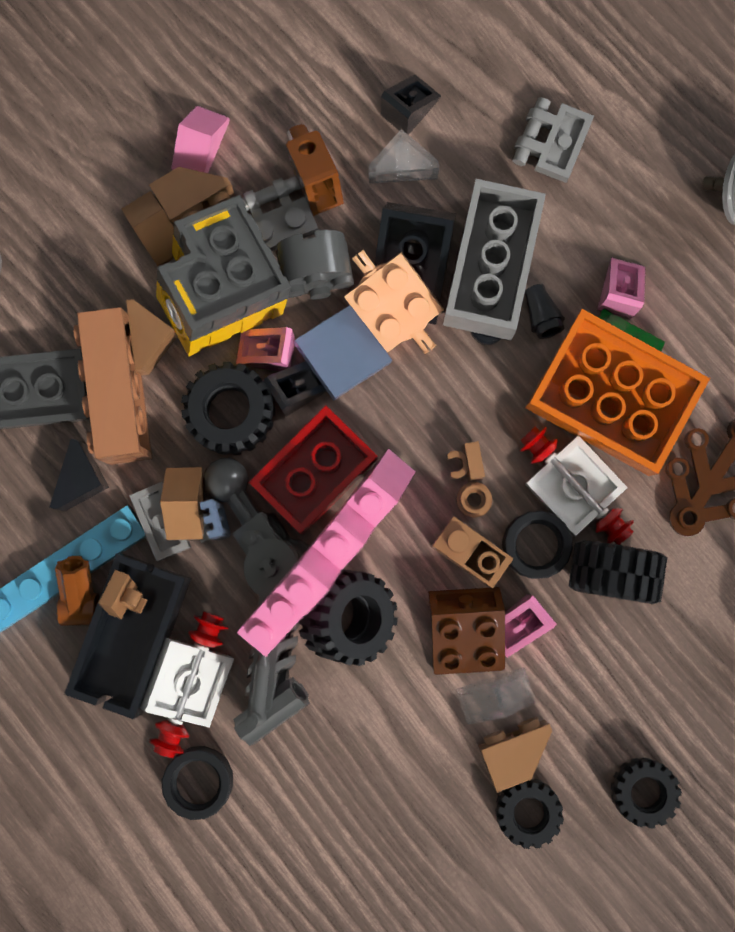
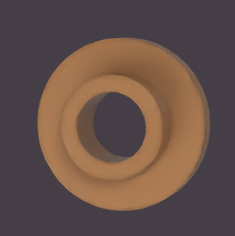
[456,482,492,518]

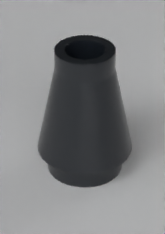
[525,284,565,339]

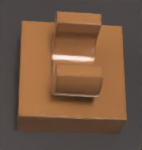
[446,441,485,482]
[99,570,147,619]

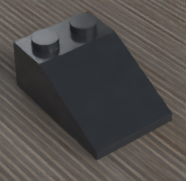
[374,202,457,325]

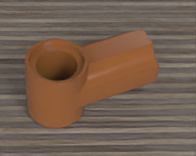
[55,556,100,626]

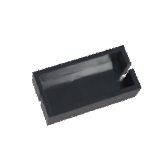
[64,554,192,720]

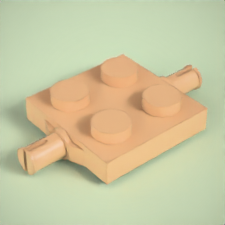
[344,249,444,354]

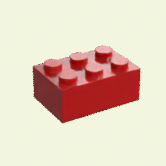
[249,405,378,535]

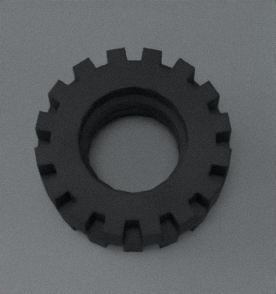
[611,757,682,829]
[495,779,564,849]

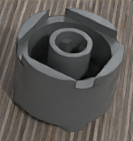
[276,230,354,300]

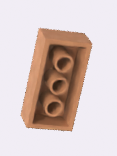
[74,307,152,465]

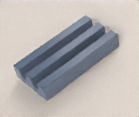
[200,499,231,541]

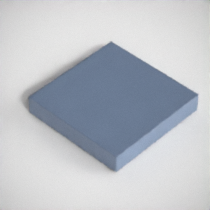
[294,305,392,401]

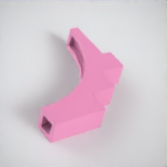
[237,449,416,657]

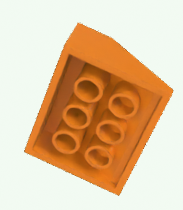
[525,309,710,476]

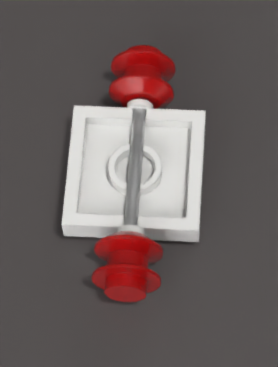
[519,426,634,545]
[140,611,234,758]

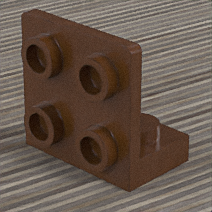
[428,587,505,675]

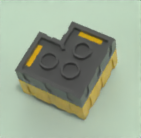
[156,195,291,357]

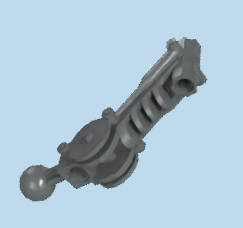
[203,457,310,746]

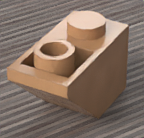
[149,167,235,226]
[431,516,514,589]
[478,717,552,792]

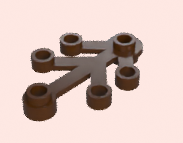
[665,419,735,536]

